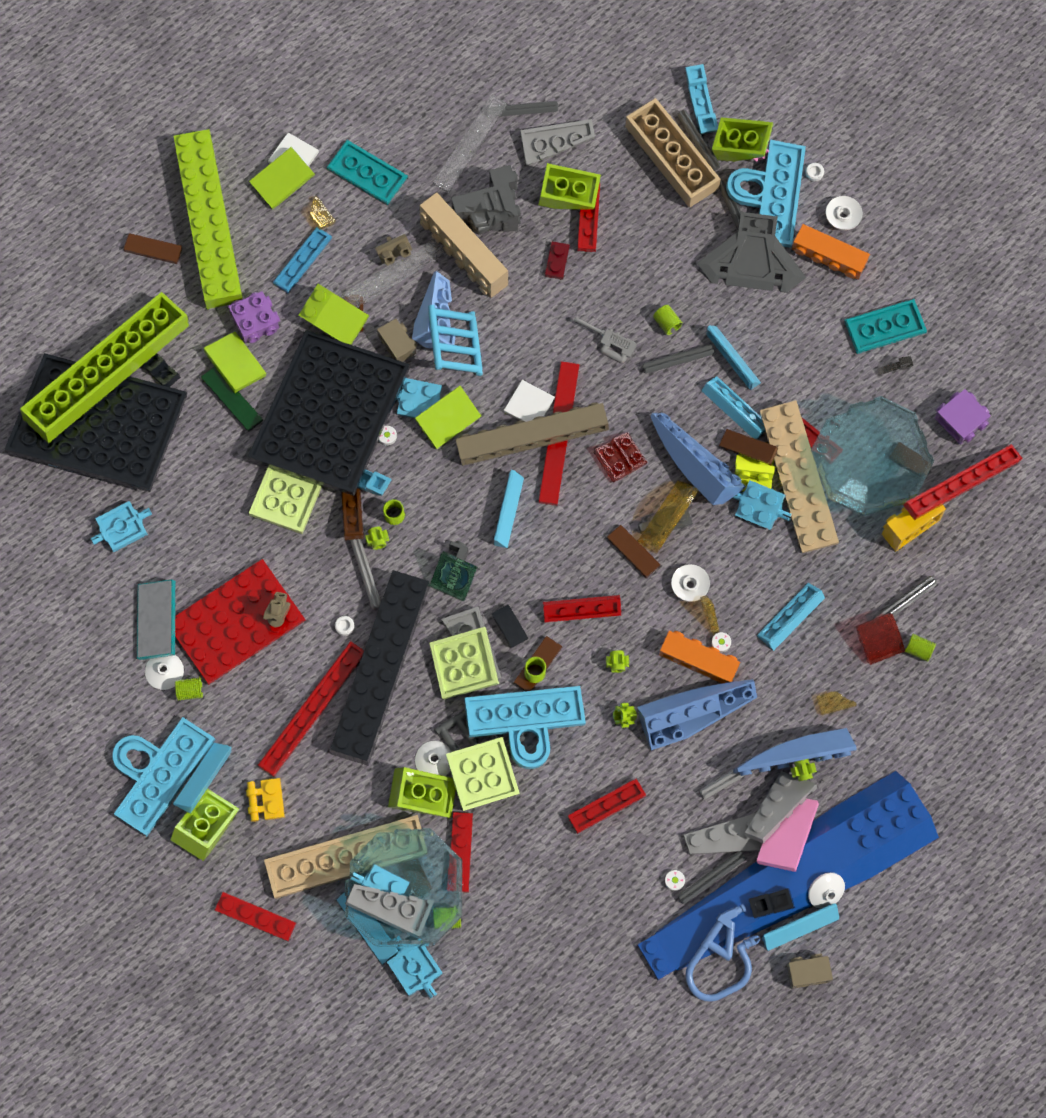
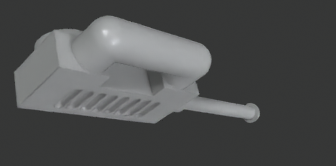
[574,317,637,363]

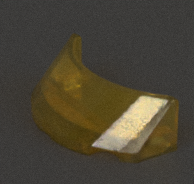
[638,480,699,554]

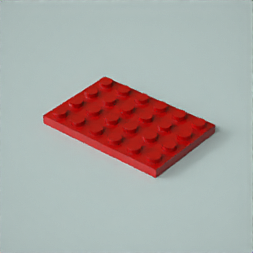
[175,559,306,685]

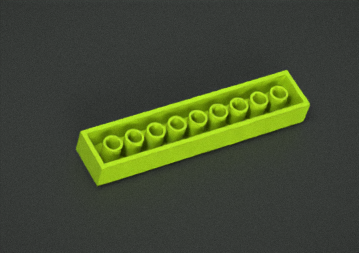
[173,129,243,309]
[20,292,189,443]

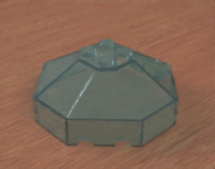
[811,396,934,516]
[345,828,462,947]

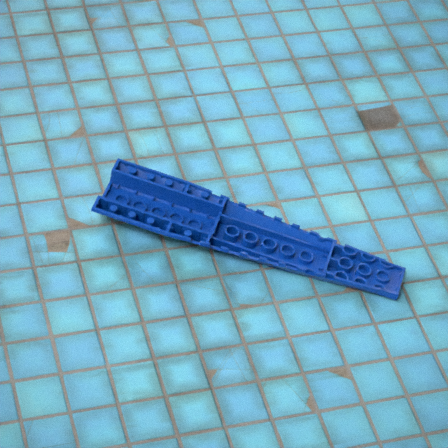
[637,771,939,980]

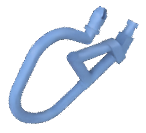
[686,904,760,1002]

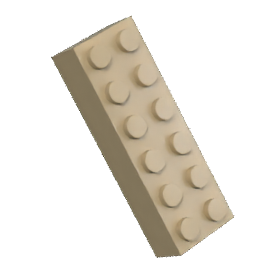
[625,98,721,208]
[420,193,508,298]

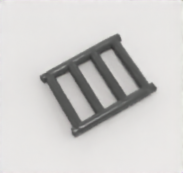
[434,692,525,752]

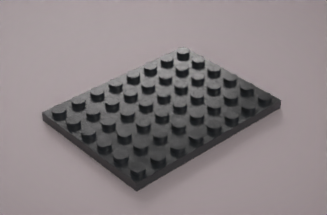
[248,330,410,496]
[5,353,187,492]

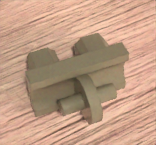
[375,234,412,266]
[263,592,291,627]

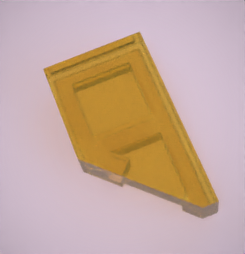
[309,196,336,230]
[700,595,720,636]
[816,691,857,715]

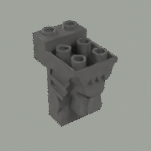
[451,165,521,235]

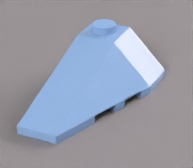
[412,271,456,349]

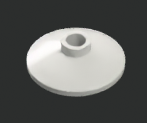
[826,196,863,230]
[671,564,710,602]
[145,655,184,690]
[415,741,452,776]
[808,872,845,909]

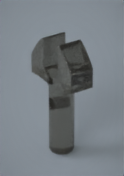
[878,356,914,375]

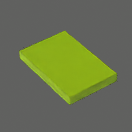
[249,146,315,209]
[203,331,266,393]
[414,386,481,449]

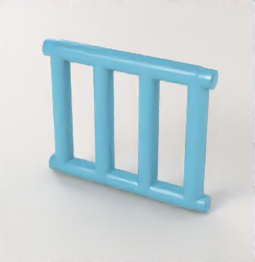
[428,305,483,376]

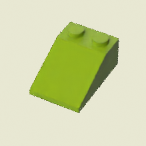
[712,117,773,162]
[538,163,601,209]
[299,284,369,345]
[388,767,456,818]
[171,788,239,861]

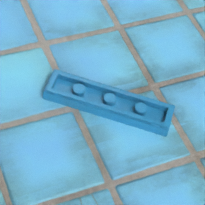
[273,227,332,293]

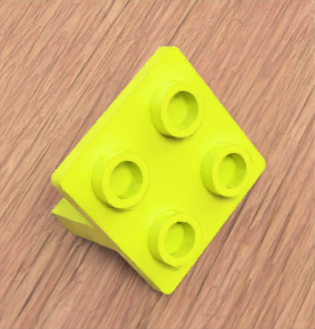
[734,454,775,492]

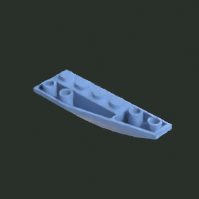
[650,413,746,505]
[637,679,757,750]
[733,728,857,776]

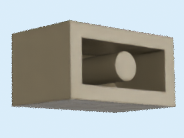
[377,319,417,362]
[787,954,833,989]

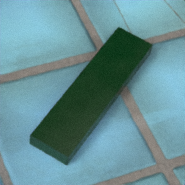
[201,366,263,432]

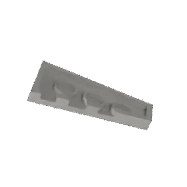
[520,119,595,167]
[442,607,502,681]
[745,771,817,843]
[683,813,763,855]
[345,884,434,938]

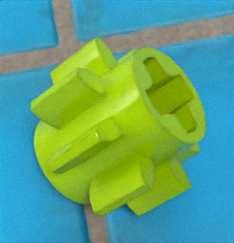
[365,526,389,550]
[606,650,629,673]
[613,703,637,728]
[790,759,817,781]

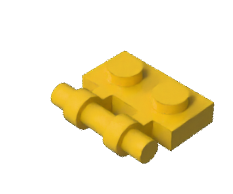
[246,778,285,822]

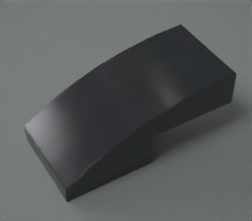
[142,353,181,387]
[491,604,528,648]
[749,888,795,919]

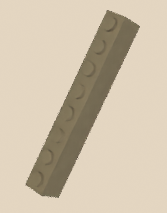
[456,403,609,466]

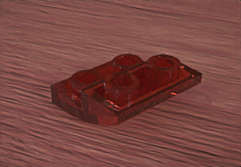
[593,432,648,483]
[856,612,905,665]

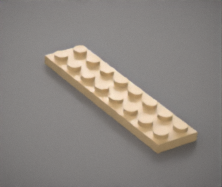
[760,400,839,553]
[264,815,429,899]

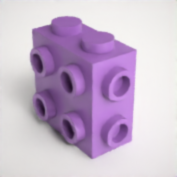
[228,291,280,344]
[935,389,991,445]

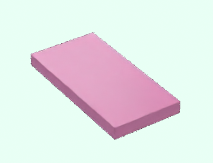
[757,798,819,872]

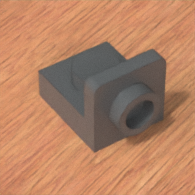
[449,541,469,563]

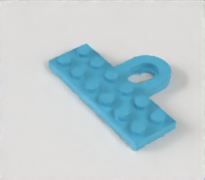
[726,140,806,248]
[464,686,586,769]
[113,717,215,837]

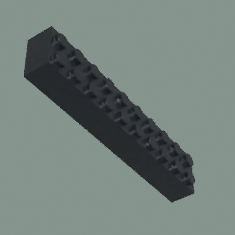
[330,570,430,766]

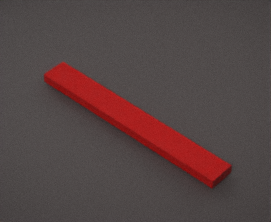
[539,361,580,506]
[903,444,1023,521]
[258,641,364,777]

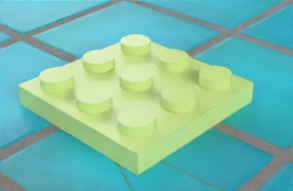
[249,467,323,534]
[430,627,499,699]
[445,737,520,811]

